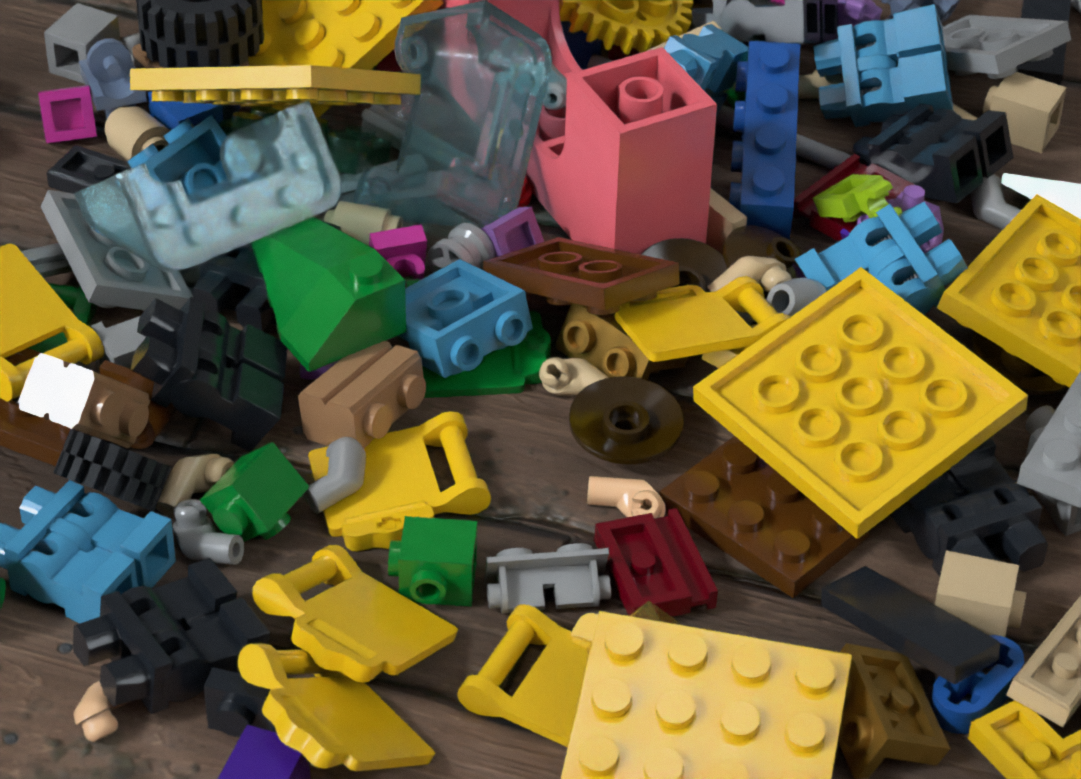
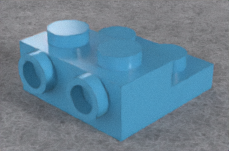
[121,115,273,258]
[398,259,533,378]

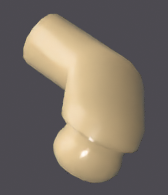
[539,357,610,396]

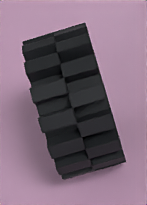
[53,429,171,511]

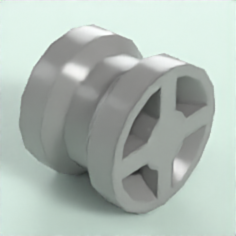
[428,223,495,273]

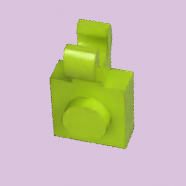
[813,174,902,222]

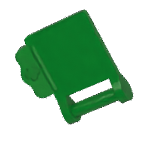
[405,278,551,398]

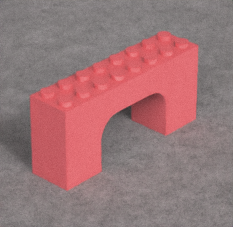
[425,0,717,255]

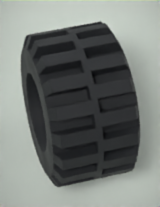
[136,0,264,68]

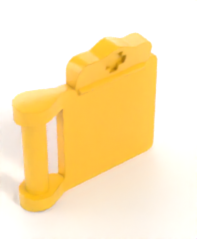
[0,244,104,402]
[615,276,791,362]
[308,411,491,552]
[252,545,458,683]
[457,604,598,748]
[238,643,435,771]

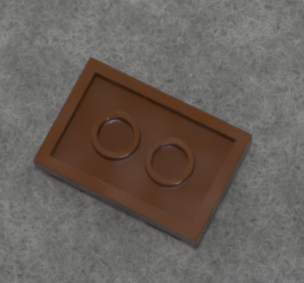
[483,237,679,315]
[659,436,869,598]

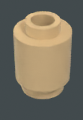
[105,106,170,161]
[324,201,403,246]

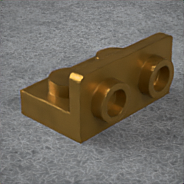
[556,303,688,380]
[838,643,950,779]

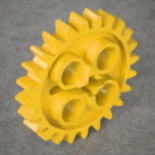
[559,0,693,55]

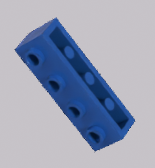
[729,41,800,240]

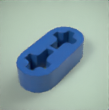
[930,635,1024,734]

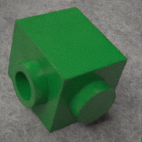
[200,442,309,542]
[388,516,478,607]

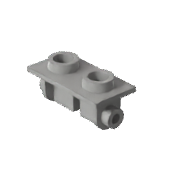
[484,543,611,614]

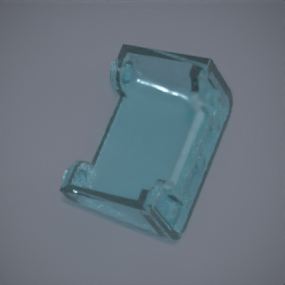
[353,0,552,229]
[74,100,342,272]

